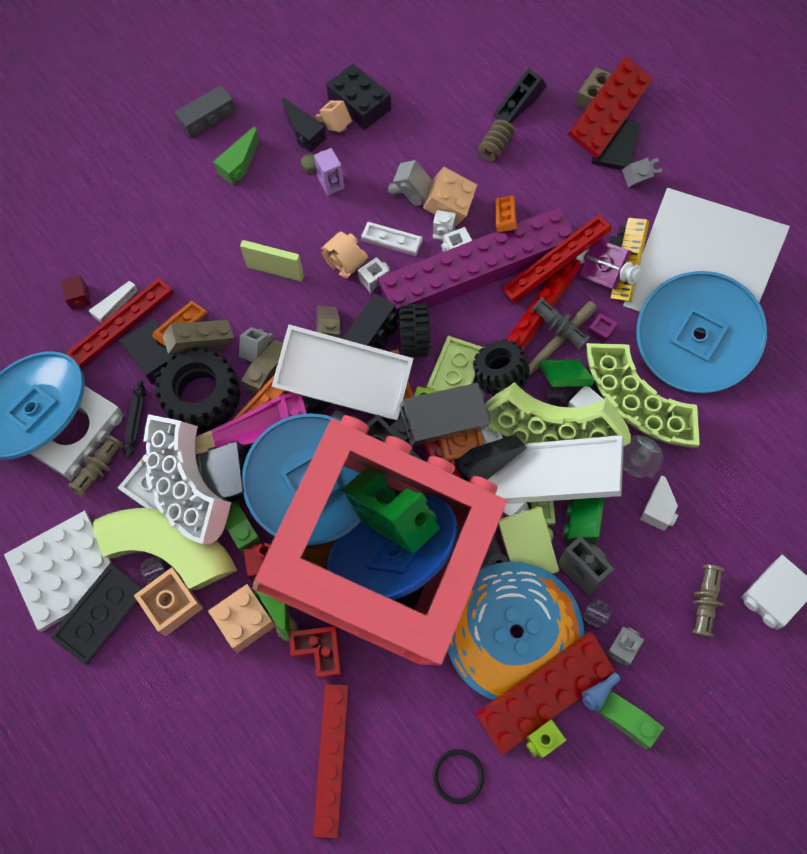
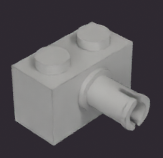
[388,160,433,206]

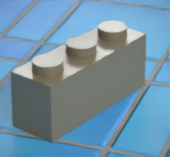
[163,320,234,354]

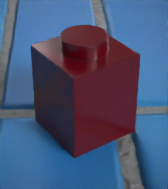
[61,275,91,310]

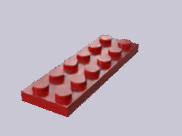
[567,55,653,159]
[475,631,616,756]

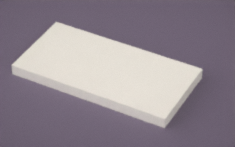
[272,325,413,421]
[488,435,624,503]

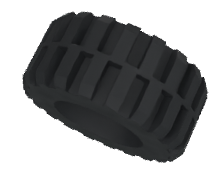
[155,348,240,432]

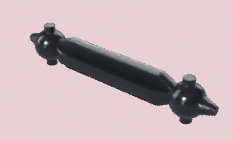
[122,381,146,459]

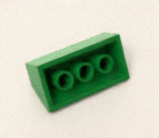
[563,497,604,545]

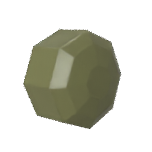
[301,154,317,173]

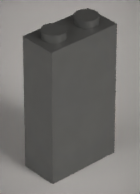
[399,382,491,447]

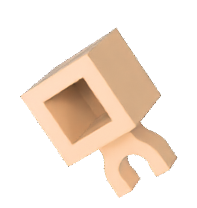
[316,101,352,132]

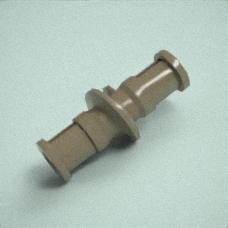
[67,435,123,497]
[692,565,725,638]

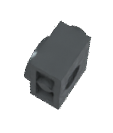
[557,536,614,597]

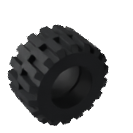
[399,304,431,357]
[473,340,530,396]

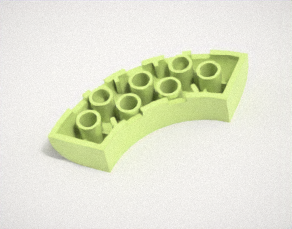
[586,343,700,448]
[485,382,631,446]
[93,508,237,590]

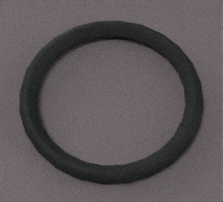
[433,750,484,804]

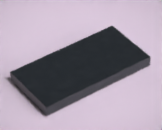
[49,563,143,665]

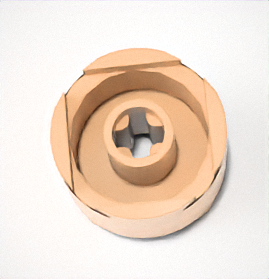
[321,232,368,278]

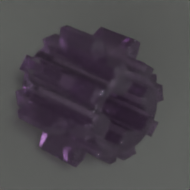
[545,384,572,407]
[140,555,169,584]
[582,599,612,629]

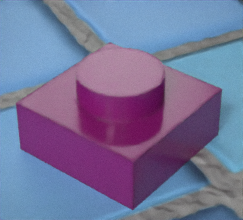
[588,313,618,342]

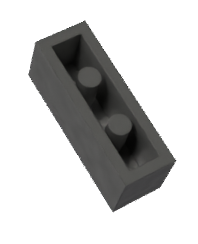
[174,85,236,138]

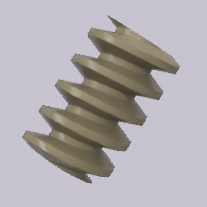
[478,120,515,162]

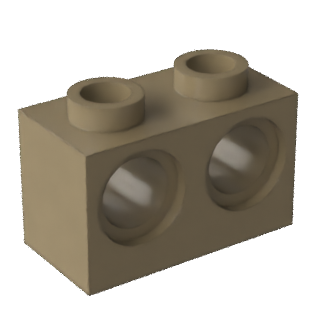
[576,67,611,109]

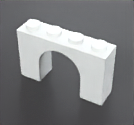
[30,386,124,481]

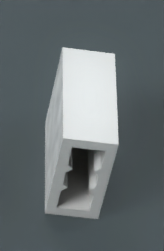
[741,555,807,630]

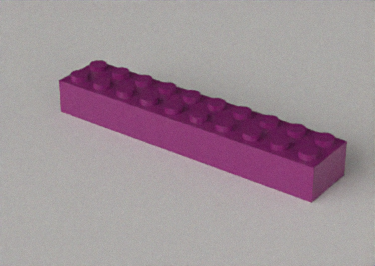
[377,207,574,320]

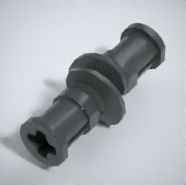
[531,296,590,350]

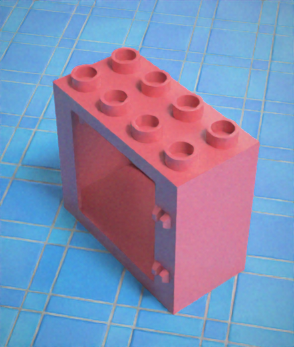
[252,416,507,666]

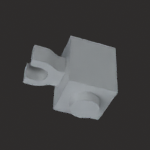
[622,158,663,188]
[239,327,273,362]
[606,627,644,667]

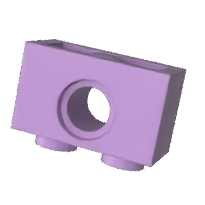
[314,148,344,196]

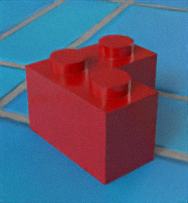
[289,626,343,680]

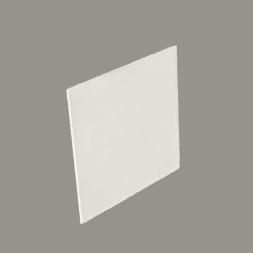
[623,188,790,333]

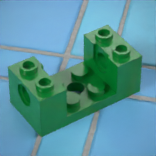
[341,466,440,554]

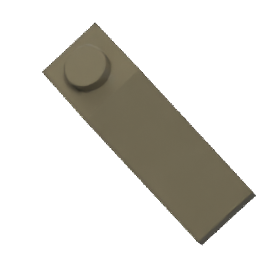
[316,305,340,338]
[241,340,283,395]

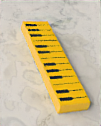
[611,218,650,302]

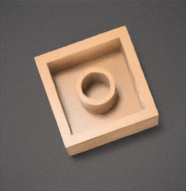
[423,167,477,226]
[134,567,204,636]
[208,584,275,653]

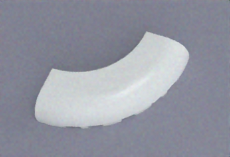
[143,414,231,545]

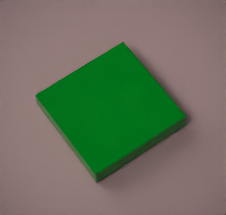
[539,360,594,387]

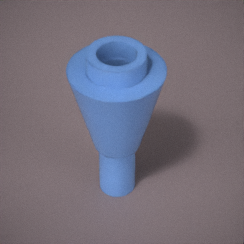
[582,672,620,711]

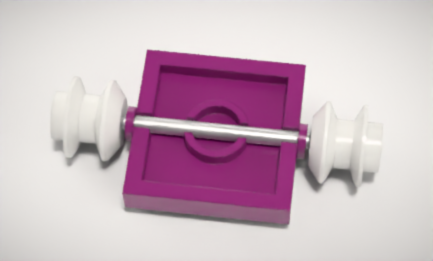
[575,240,642,290]

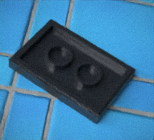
[591,120,640,170]

